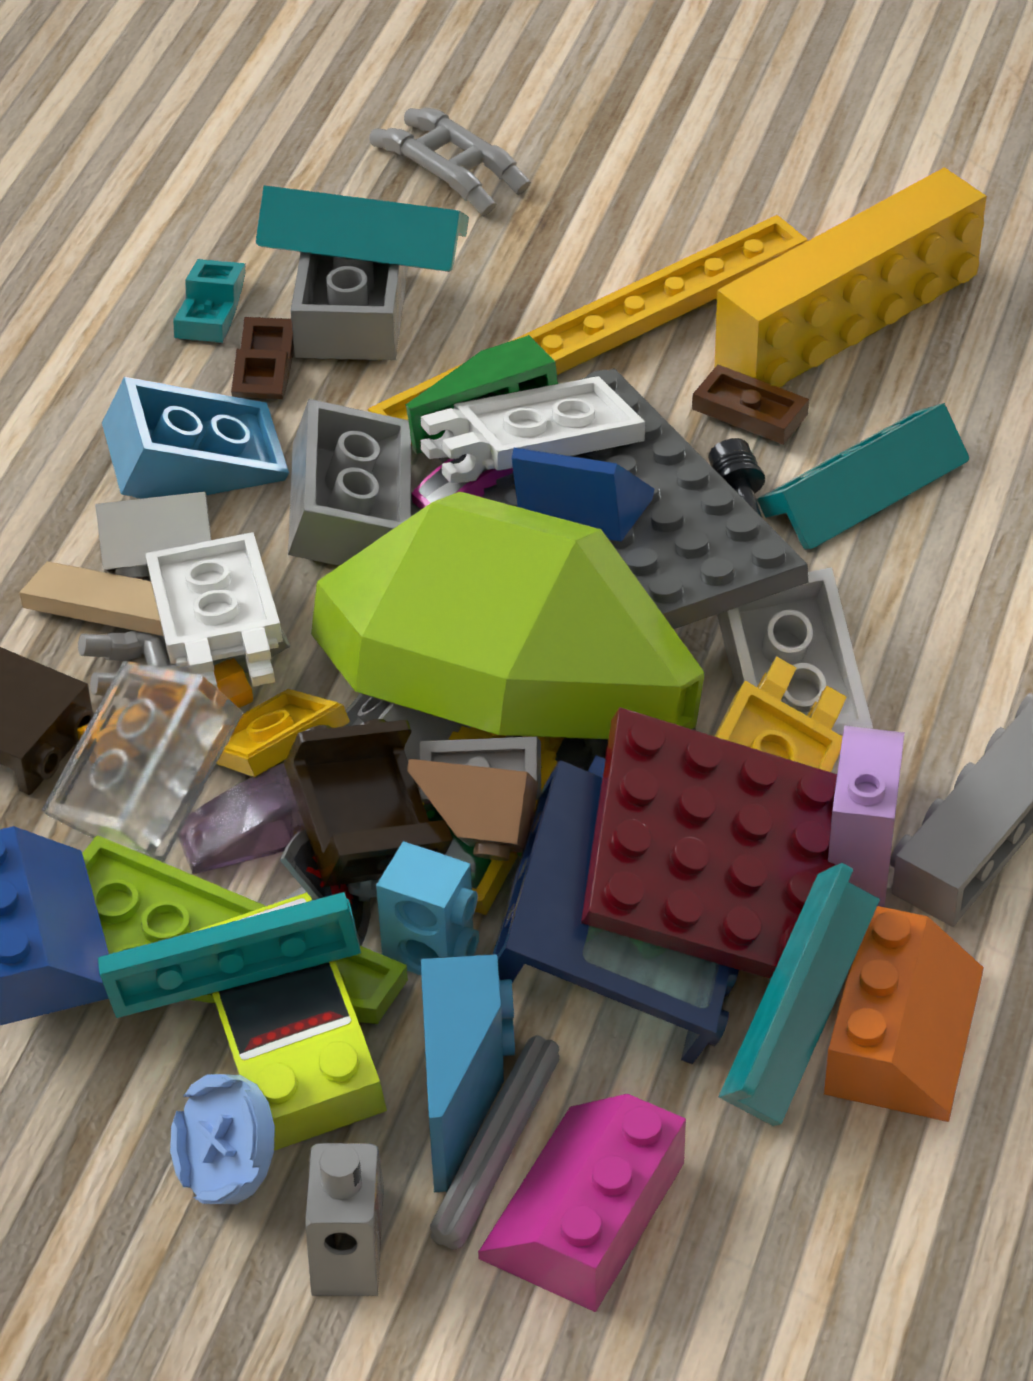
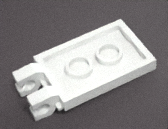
[421,376,645,483]
[145,532,283,698]

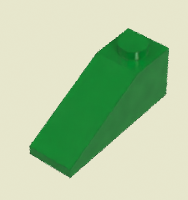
[406,335,558,454]

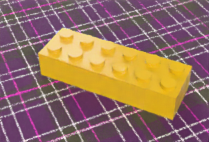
[714,167,987,388]

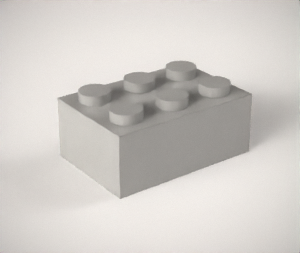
[291,252,408,361]

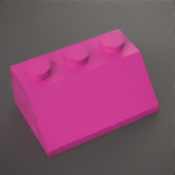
[478,1094,686,1312]

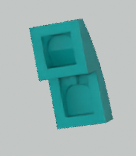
[173,259,246,343]

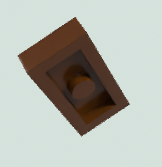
[692,365,809,445]

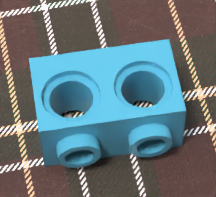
[376,841,479,975]

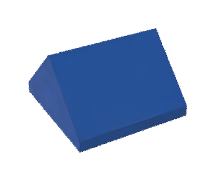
[511,448,655,541]

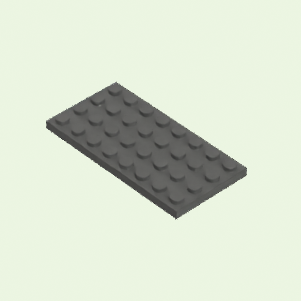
[439,368,809,629]

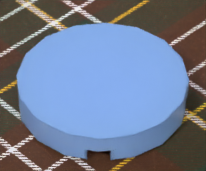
[170,1074,275,1204]

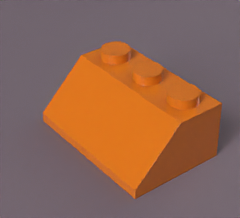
[824,906,984,1122]

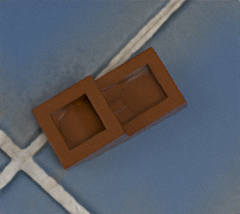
[231,317,294,399]

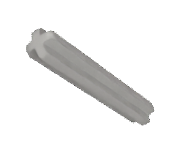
[430,1035,559,1250]

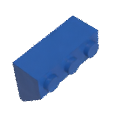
[0,826,109,1026]

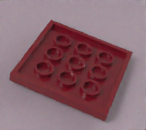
[581,707,837,979]

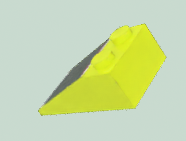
[193,893,387,1151]

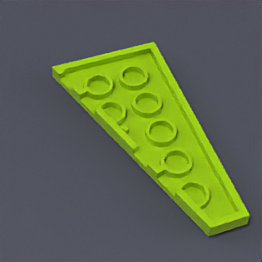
[82,835,408,1024]

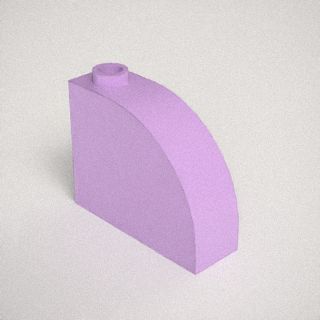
[828,726,905,907]

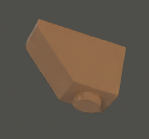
[407,759,538,861]

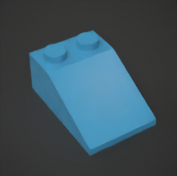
[102,377,289,499]
[421,954,515,1192]

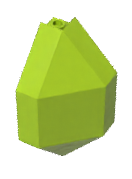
[311,492,705,739]

